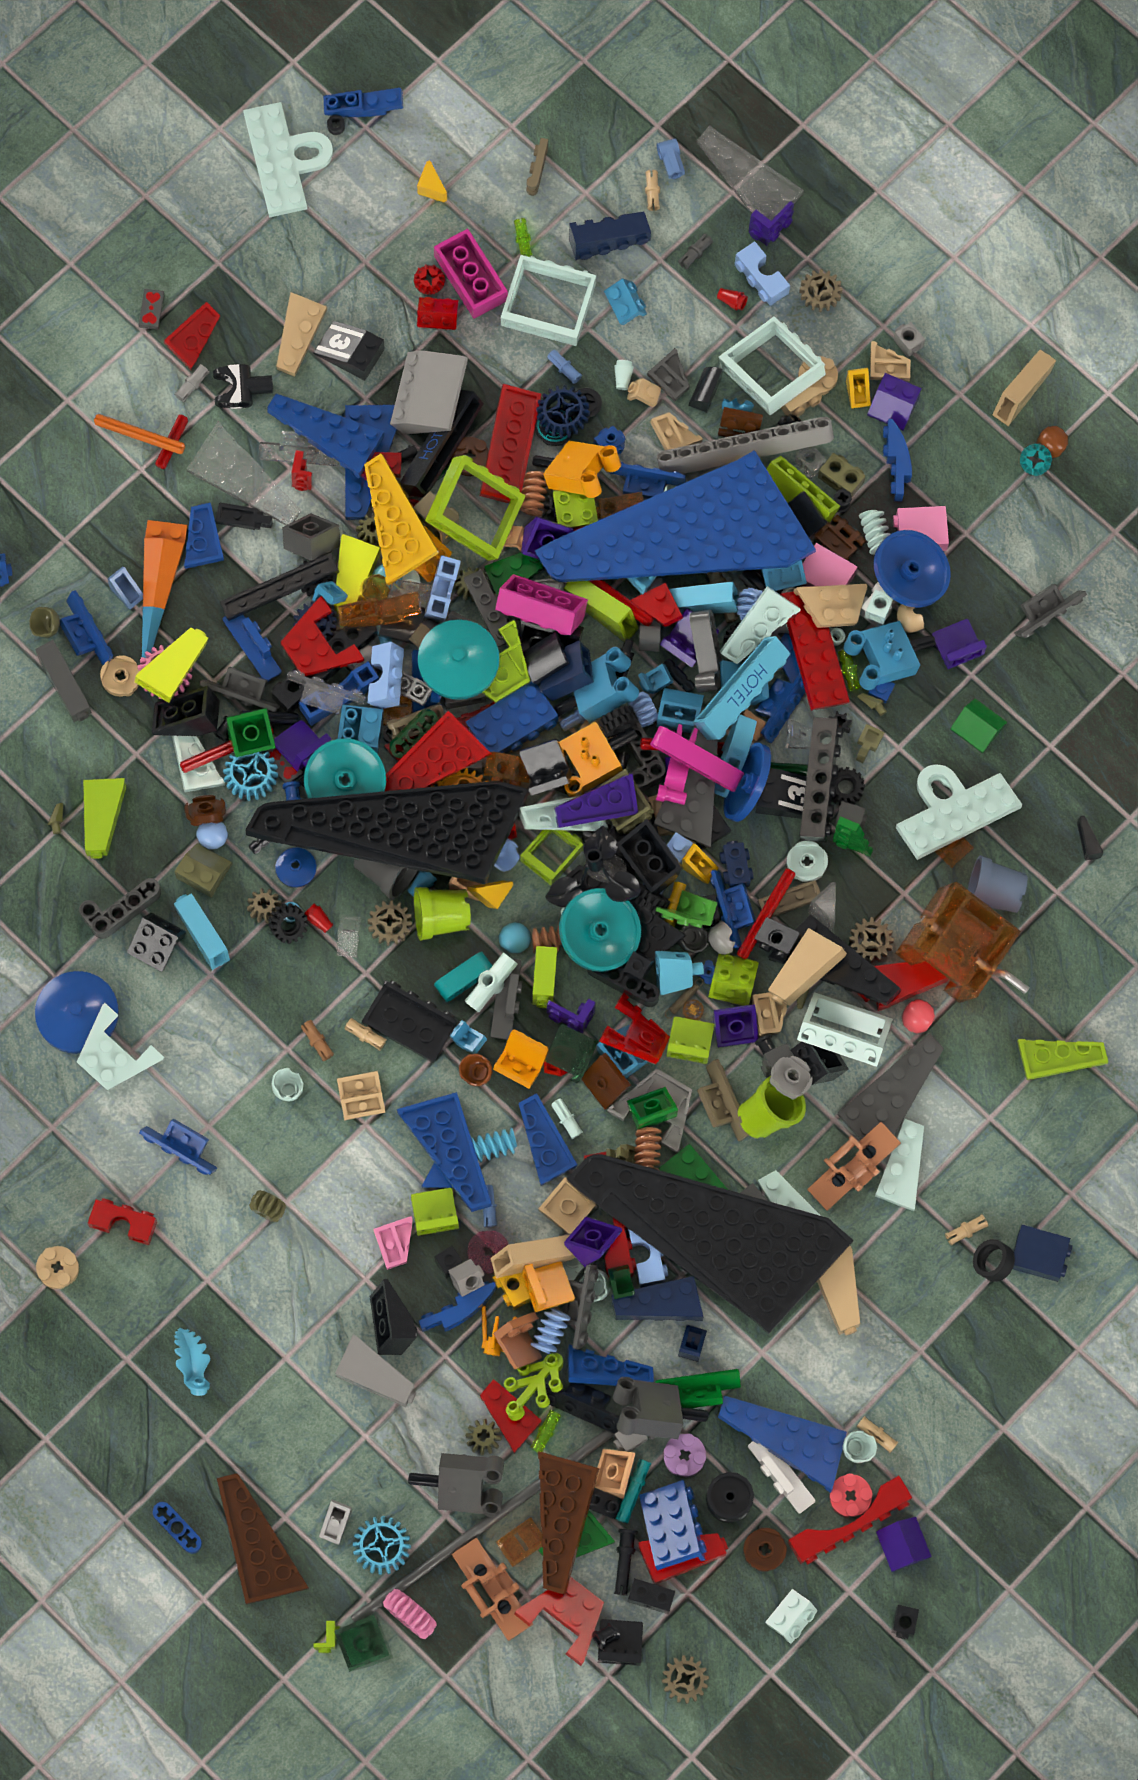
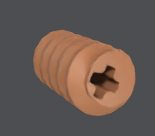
[520,471,547,517]
[532,926,565,954]
[634,1127,662,1171]

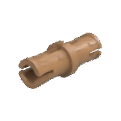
[301,1020,334,1061]

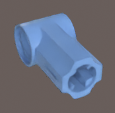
[656,138,685,180]

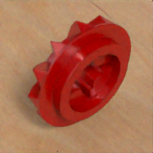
[414,264,445,295]

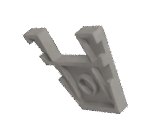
[607,1068,692,1153]

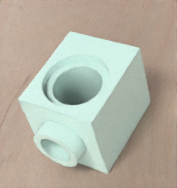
[864,590,893,625]

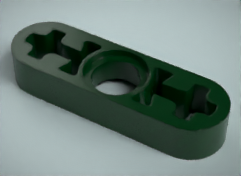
[389,709,438,758]

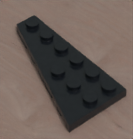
[565,865,687,960]

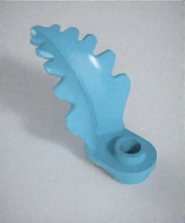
[175,1328,210,1396]

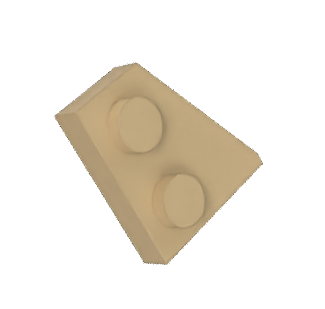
[870,341,911,381]
[751,992,787,1036]

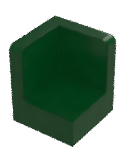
[607,1265,635,1299]

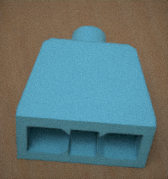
[655,951,704,995]

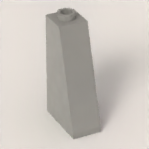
[335,1335,416,1407]

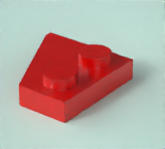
[631,583,683,627]

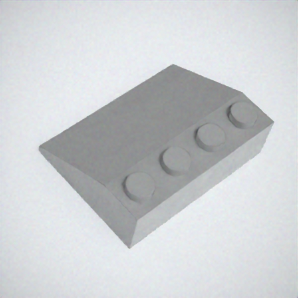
[390,351,468,434]

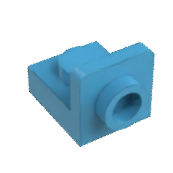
[312,581,348,605]

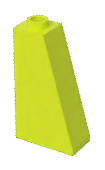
[334,534,380,618]
[134,628,208,703]

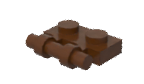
[718,407,763,437]
[814,514,867,560]

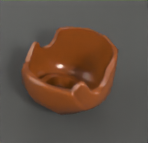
[1037,426,1068,458]
[459,1054,493,1087]

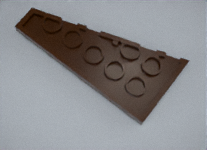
[538,1451,600,1594]
[217,1473,309,1605]

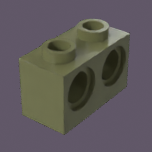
[818,453,866,497]

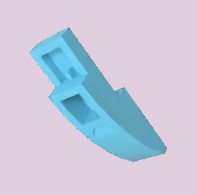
[714,714,757,798]

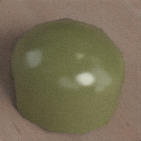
[29,607,60,638]

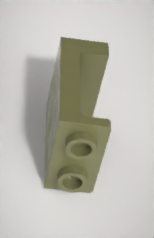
[597,769,655,835]

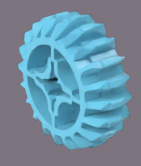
[223,751,278,801]
[353,1516,411,1575]

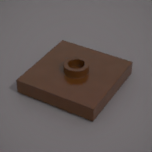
[580,1053,631,1110]

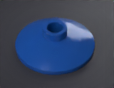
[275,848,317,888]

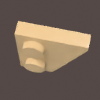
[650,412,703,450]

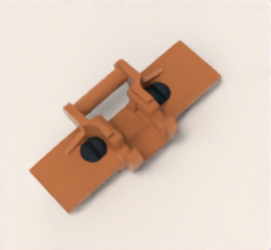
[807,1122,901,1211]
[451,1538,534,1641]

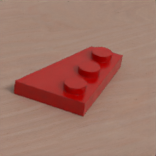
[164,302,220,370]
[480,1379,542,1454]

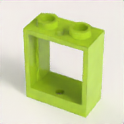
[520,830,583,885]
[532,946,557,1008]

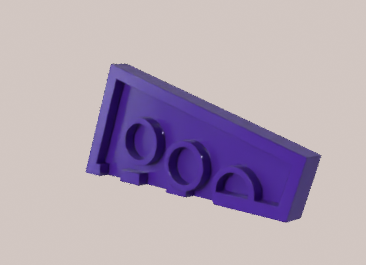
[554,773,638,828]

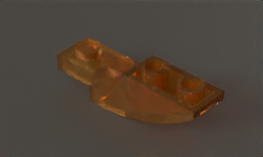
[338,592,422,627]

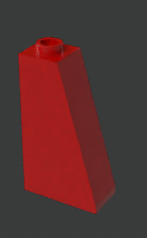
[874,957,952,1011]
[638,1533,728,1585]

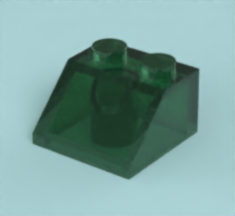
[334,1615,393,1672]

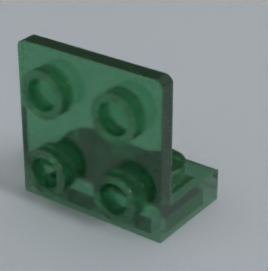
[545,1024,598,1083]

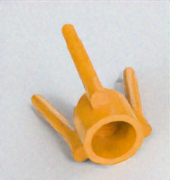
[481,1306,517,1356]

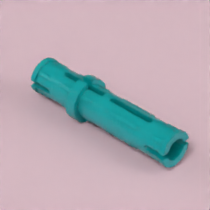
[615,1459,651,1524]

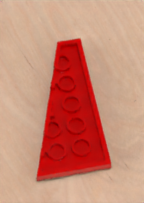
[385,711,492,791]

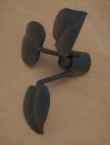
[545,826,641,907]

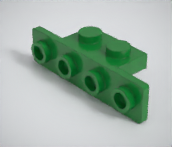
[655,1369,741,1408]

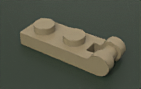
[526,138,549,196]
[387,703,444,740]

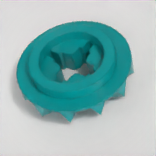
[1020,444,1052,476]

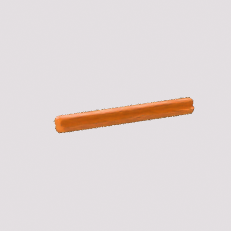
[94,414,185,454]

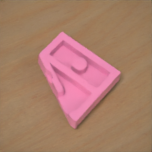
[373,1216,413,1270]

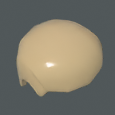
[897,604,924,633]

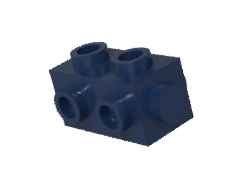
[719,841,753,888]

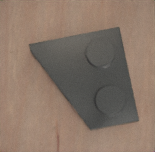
[647,348,689,402]

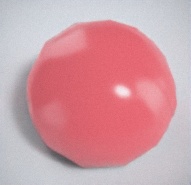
[902,999,935,1033]

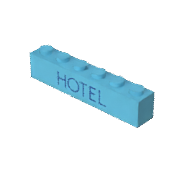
[692,636,790,740]

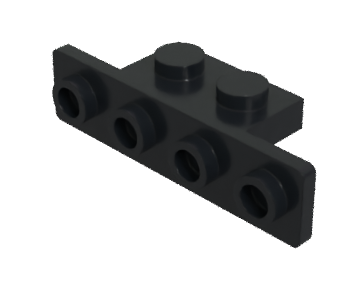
[541,1383,620,1434]

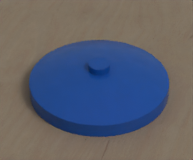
[874,530,951,608]
[723,742,771,822]
[35,971,119,1054]

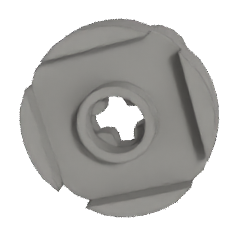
[770,1056,813,1099]

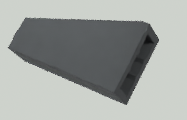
[35,640,92,722]

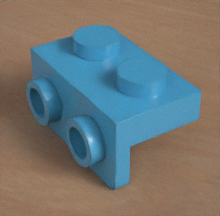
[604,278,647,325]

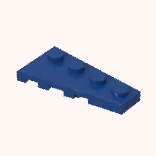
[519,1093,577,1186]
[567,1344,654,1386]

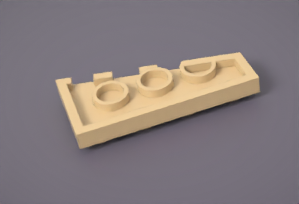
[276,292,327,377]

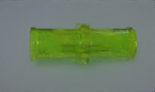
[514,218,533,257]
[838,649,861,691]
[530,1410,562,1452]

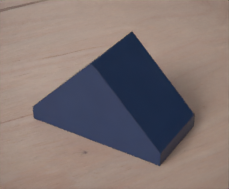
[678,1325,707,1362]

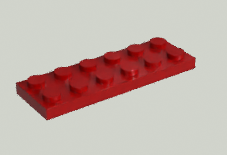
[479,384,541,504]
[780,591,850,711]

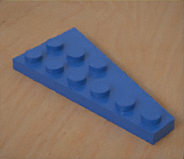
[267,394,384,478]
[345,405,397,520]
[397,1092,492,1212]
[718,1396,847,1493]

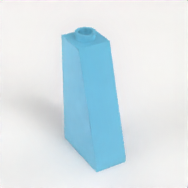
[669,582,739,614]
[174,893,230,970]

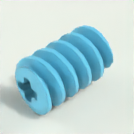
[471,1127,517,1162]

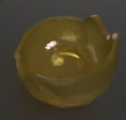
[359,574,390,607]

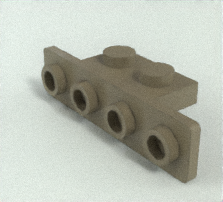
[697,1059,749,1141]

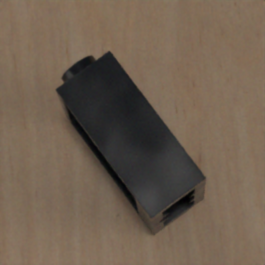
[791,1041,849,1085]

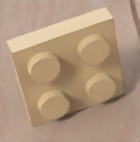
[538,1177,596,1235]

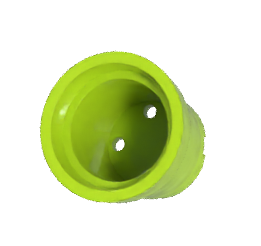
[414,887,471,941]
[738,1076,806,1139]

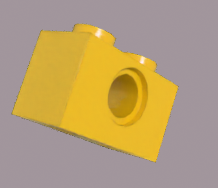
[492,1272,531,1310]

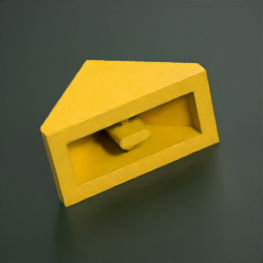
[417,160,447,202]
[846,368,871,409]
[682,844,719,884]
[467,880,513,909]

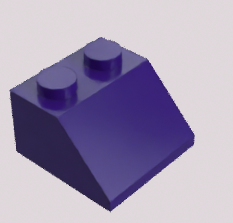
[867,373,922,431]

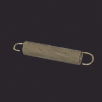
[665,978,703,1019]

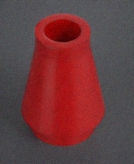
[717,288,748,311]
[304,903,334,933]

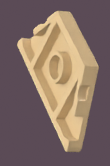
[794,584,867,628]

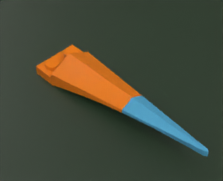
[142,520,188,658]

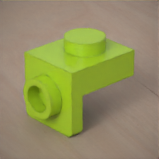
[313,1621,340,1653]

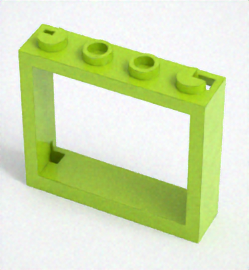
[425,455,525,561]

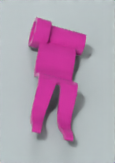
[656,724,698,805]

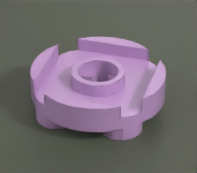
[664,1434,706,1477]

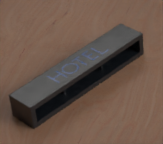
[399,390,484,498]

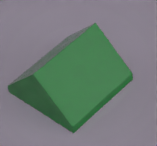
[950,698,1007,753]
[226,708,276,757]
[626,1087,678,1130]

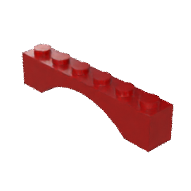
[584,1152,637,1277]
[788,1475,912,1565]

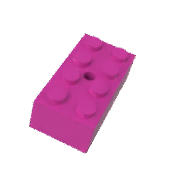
[434,229,508,319]
[495,574,588,635]

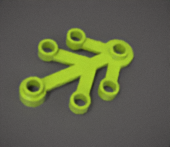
[504,1353,564,1421]

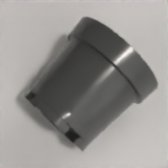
[354,859,418,900]

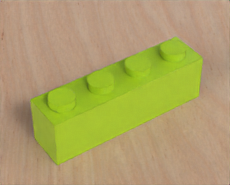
[767,456,840,529]

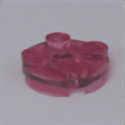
[468,1230,508,1274]

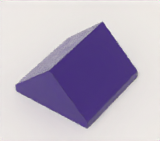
[521,517,573,559]
[712,1004,758,1048]
[564,1217,622,1267]
[876,1517,932,1572]

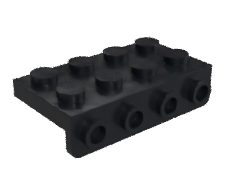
[362,980,457,1063]

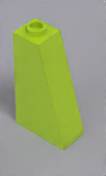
[564,581,639,642]
[83,778,126,859]

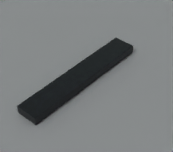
[220,553,339,621]

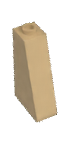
[993,350,1056,426]
[768,928,847,1006]
[491,1235,575,1278]
[817,1246,860,1336]

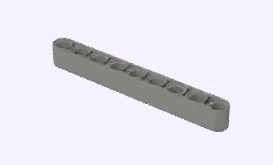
[657,417,834,474]

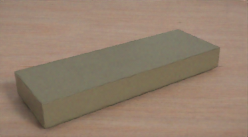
[757,880,823,918]

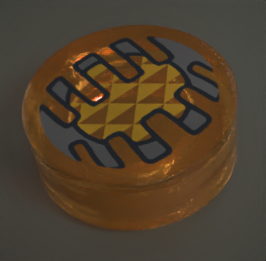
[683,1000,704,1020]

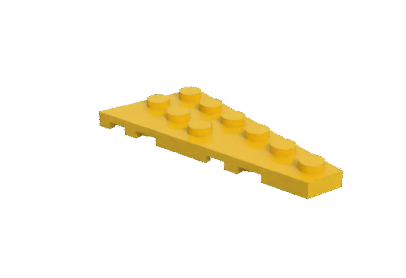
[364,454,439,585]

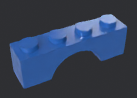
[299,661,379,726]

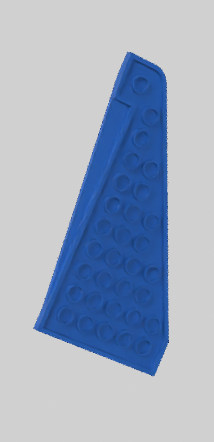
[535,450,816,582]

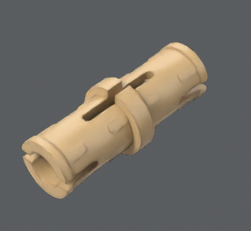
[645,170,660,211]
[345,1018,387,1051]
[945,1214,988,1246]
[857,1416,899,1453]

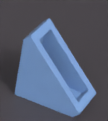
[108,566,143,609]

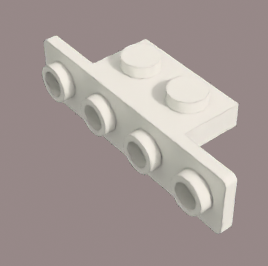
[748,1441,815,1514]

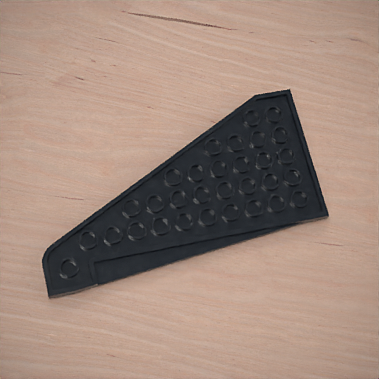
[245,781,529,885]
[566,1154,854,1334]

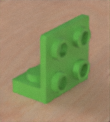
[655,890,717,928]

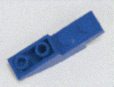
[323,87,404,117]
[883,419,912,501]
[419,1281,496,1332]

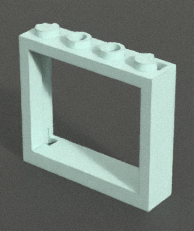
[501,255,596,346]
[719,317,826,415]
[797,992,893,1067]

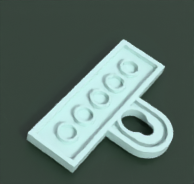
[243,102,333,218]
[896,765,1022,860]

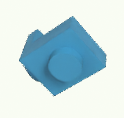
[638,664,674,694]
[450,1020,487,1054]

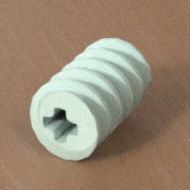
[859,510,890,555]

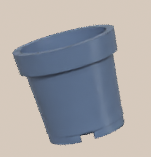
[966,855,1028,913]

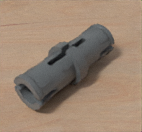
[678,234,713,269]

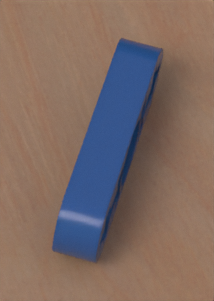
[153,1502,202,1554]

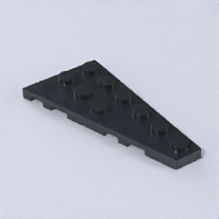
[768,915,901,1006]

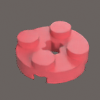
[829,1474,873,1518]

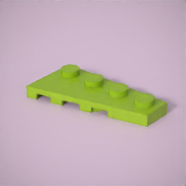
[1017,1039,1108,1080]

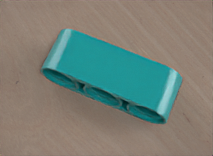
[434,952,493,1002]

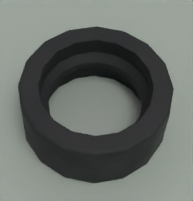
[973,1239,1015,1282]

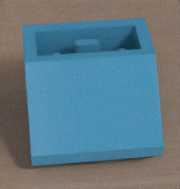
[656,688,704,733]
[338,705,384,754]
[597,1025,648,1079]

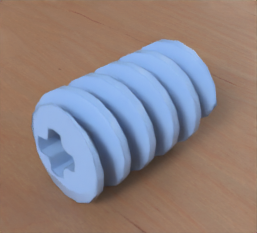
[530,1308,571,1354]

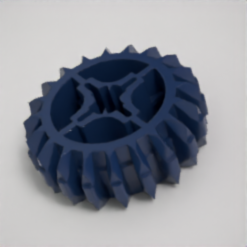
[536,385,590,439]

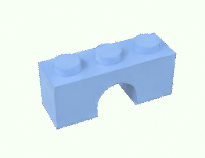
[735,241,790,306]
[424,555,461,622]
[367,642,404,709]
[628,1229,668,1288]

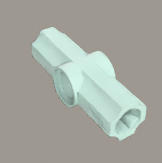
[465,952,518,1012]

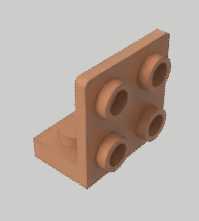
[493,1311,542,1370]

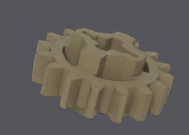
[799,269,843,312]
[367,900,412,946]
[849,917,894,963]
[662,1655,709,1704]

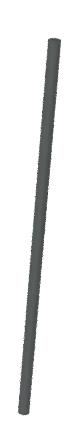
[350,1430,614,1625]

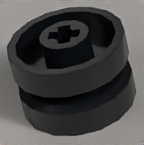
[706,1472,754,1523]

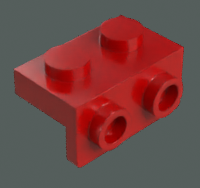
[417,297,459,330]

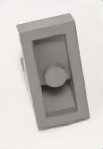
[319,1500,352,1545]

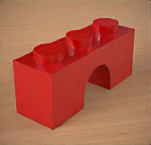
[88,1198,157,1245]

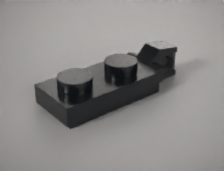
[215,502,273,530]

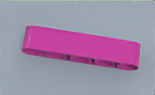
[650,726,744,792]

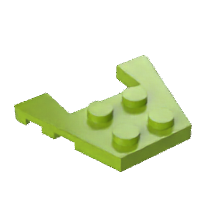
[482,620,530,703]

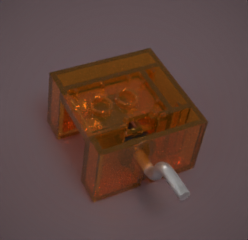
[895,882,1029,1003]

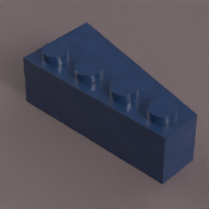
[569,211,651,261]
[611,1276,704,1321]

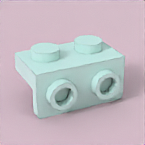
[765,1589,817,1644]

